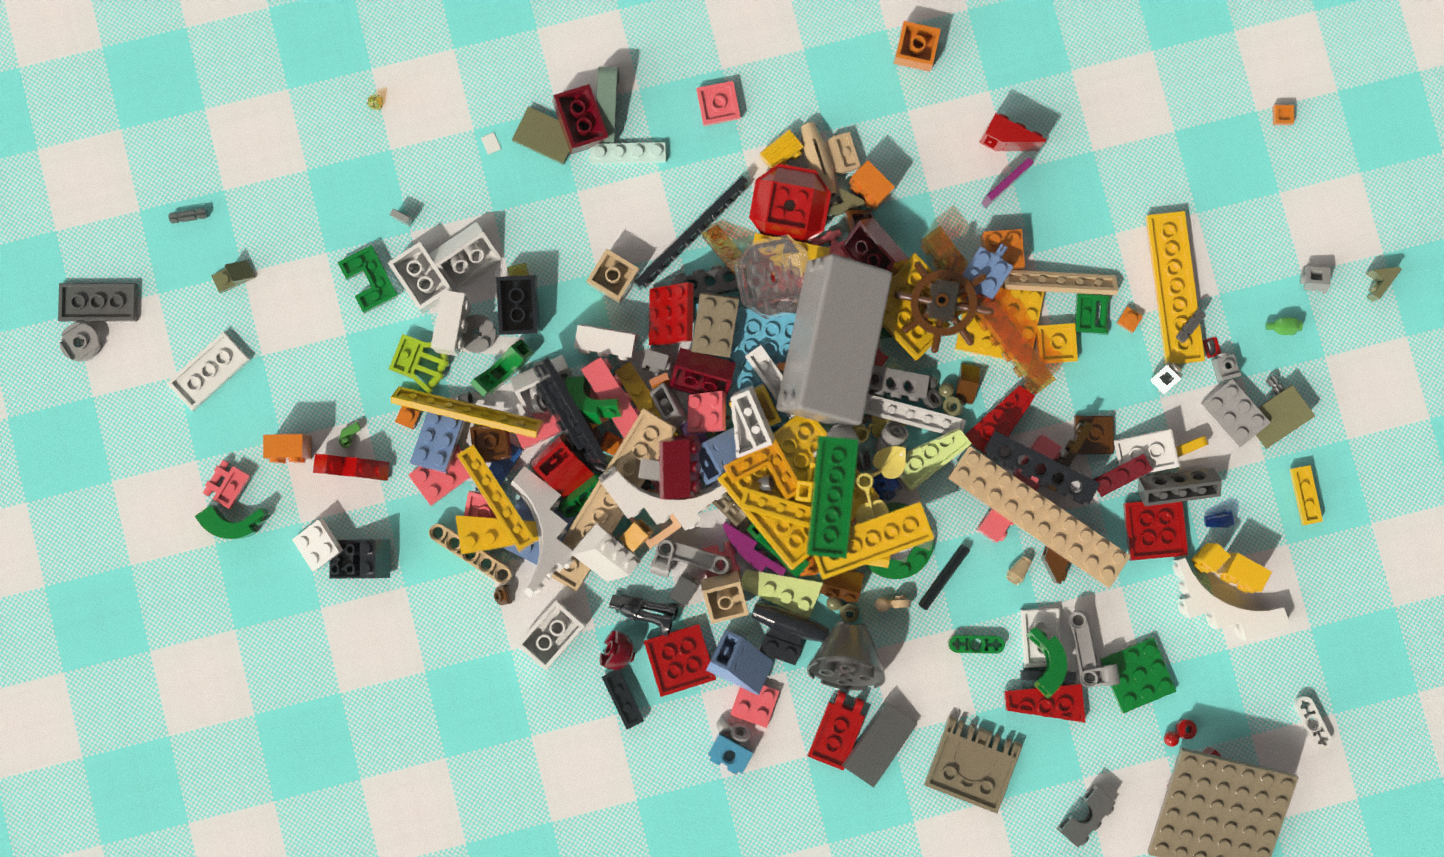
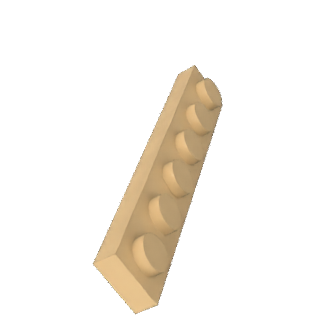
[1004,270,1118,295]

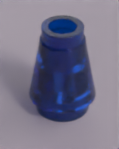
[1204,509,1234,528]

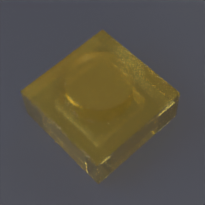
[507,263,529,276]

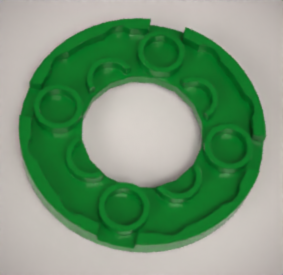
[865,502,934,579]

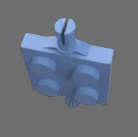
[962,244,1014,301]

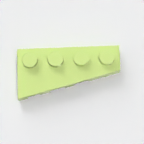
[899,428,972,491]
[741,569,822,617]

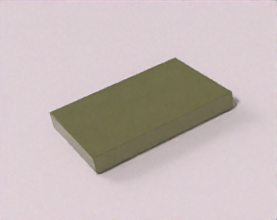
[512,106,570,165]
[1256,385,1315,449]

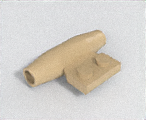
[801,122,861,197]

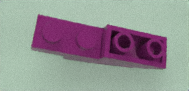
[722,521,786,576]

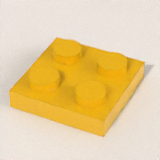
[1036,323,1078,364]

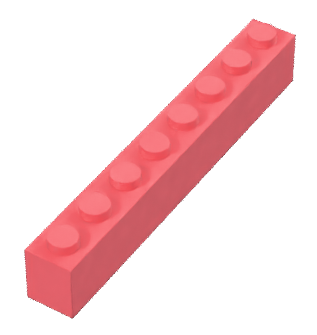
[581,356,660,494]

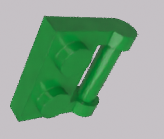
[1074,294,1110,335]

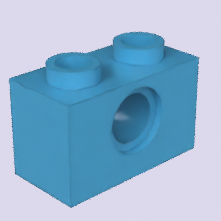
[708,733,753,775]

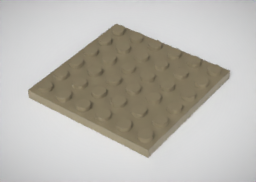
[1147,748,1298,857]

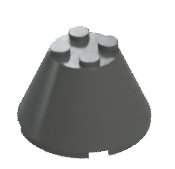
[807,621,886,690]

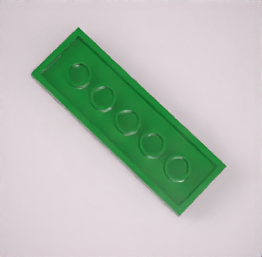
[806,436,858,558]

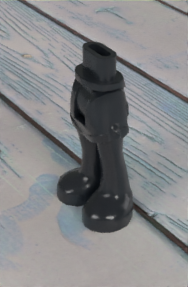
[609,594,679,637]

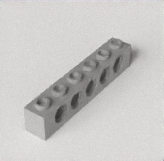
[869,365,929,402]

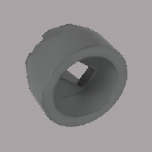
[458,392,473,404]
[758,475,774,491]

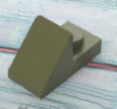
[827,188,865,219]
[211,260,256,293]
[1366,267,1402,302]

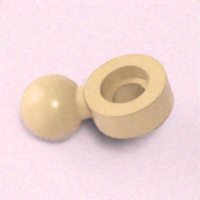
[875,595,911,612]

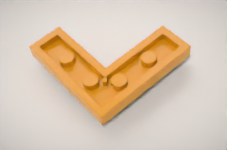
[723,439,798,500]

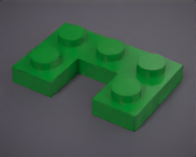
[337,245,398,314]

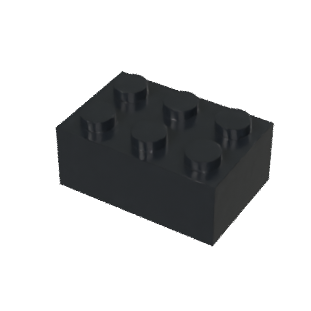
[496,275,540,335]

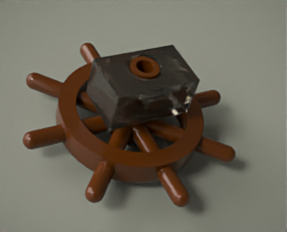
[894,254,994,353]

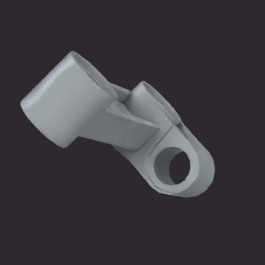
[650,540,732,578]
[1069,610,1121,687]

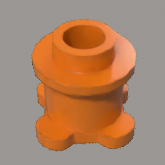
[800,555,820,576]

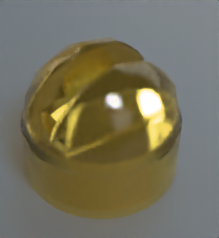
[367,94,383,110]

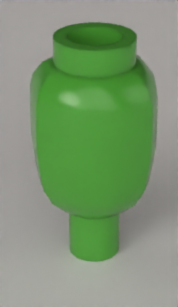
[1265,317,1303,335]

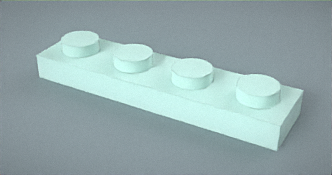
[590,142,666,164]

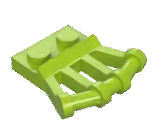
[389,334,449,394]

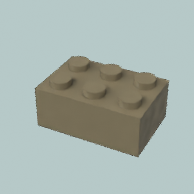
[691,292,739,358]

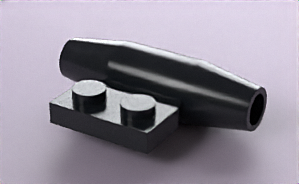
[751,603,829,665]

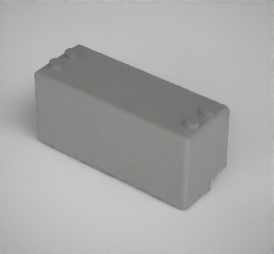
[776,254,892,425]

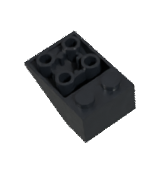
[329,539,390,579]

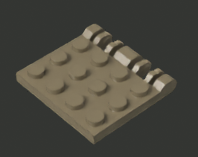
[924,715,1022,814]

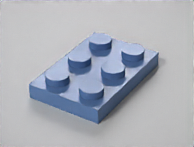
[410,412,465,474]

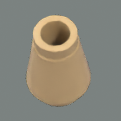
[1006,556,1032,585]

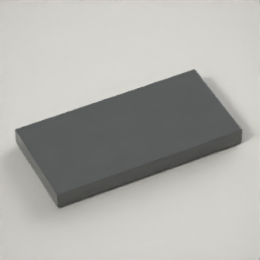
[58,283,138,322]
[842,701,918,788]

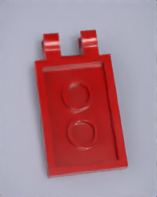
[807,690,865,771]

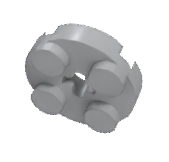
[462,315,497,353]
[60,323,102,362]

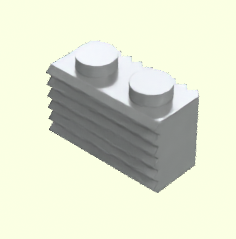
[650,383,687,428]

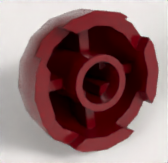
[599,630,635,670]

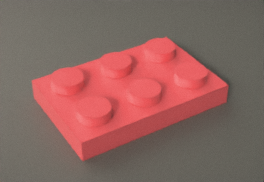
[408,444,471,506]

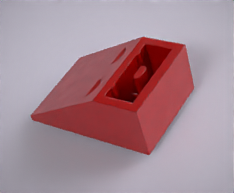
[979,113,1047,151]
[531,437,595,499]

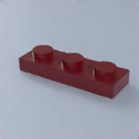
[1093,453,1153,497]

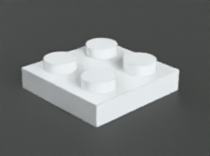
[292,518,343,572]

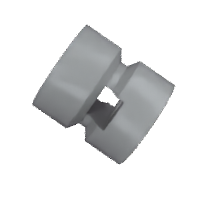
[875,421,908,452]

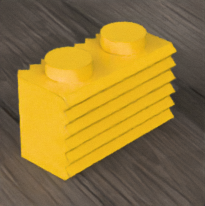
[759,129,804,169]
[1191,543,1231,574]

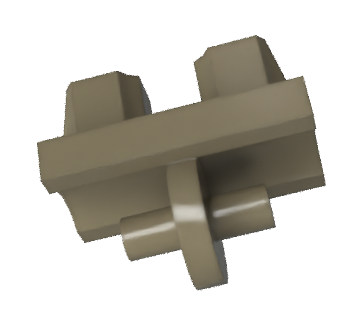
[712,491,747,527]

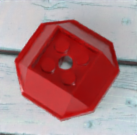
[749,163,831,243]

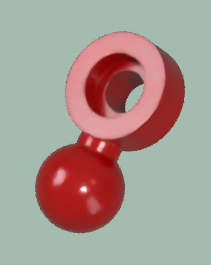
[1163,720,1197,747]

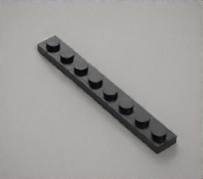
[634,175,748,290]

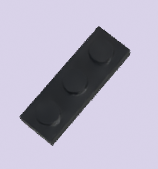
[601,670,644,730]

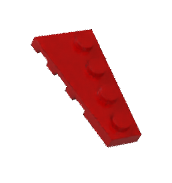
[965,385,1035,455]
[1003,684,1086,723]

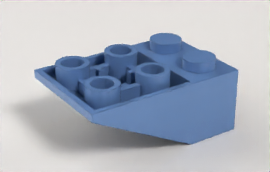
[699,427,742,485]
[706,629,773,696]

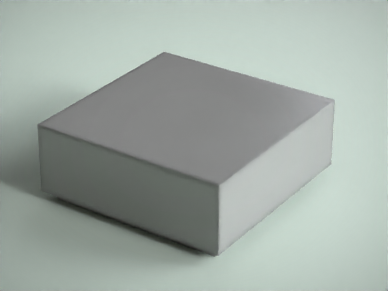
[390,209,413,227]

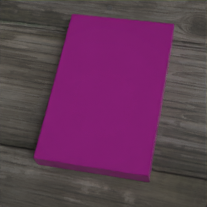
[981,158,1034,209]

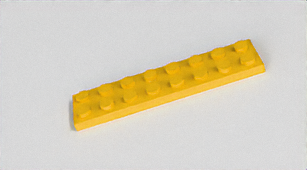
[1145,211,1205,364]

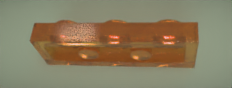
[702,224,750,274]

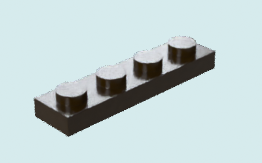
[1046,421,1093,492]

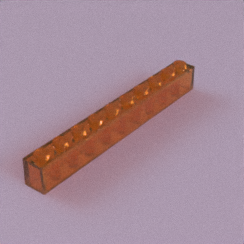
[920,226,1056,394]

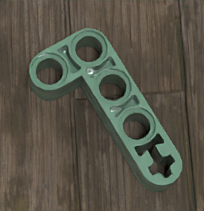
[597,66,620,143]

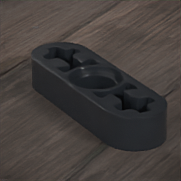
[1020,670,1077,682]

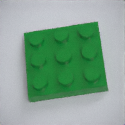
[1099,637,1177,714]

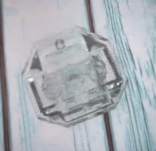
[734,235,809,319]

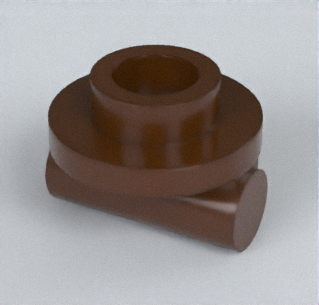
[494,584,512,605]

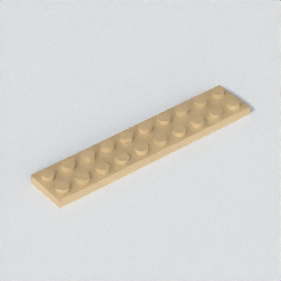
[551,408,677,592]
[947,446,1131,588]

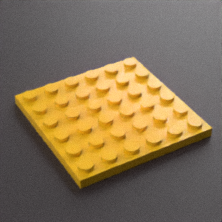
[717,416,880,570]

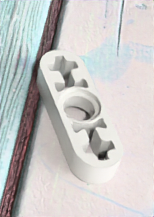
[1294,696,1332,749]

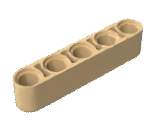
[429,524,513,583]

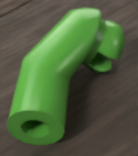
[339,422,362,448]

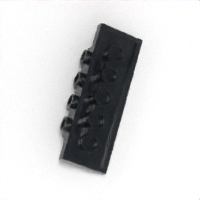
[532,357,607,464]

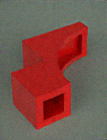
[313,454,390,481]

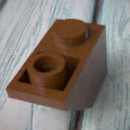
[1041,545,1070,584]
[819,570,864,602]

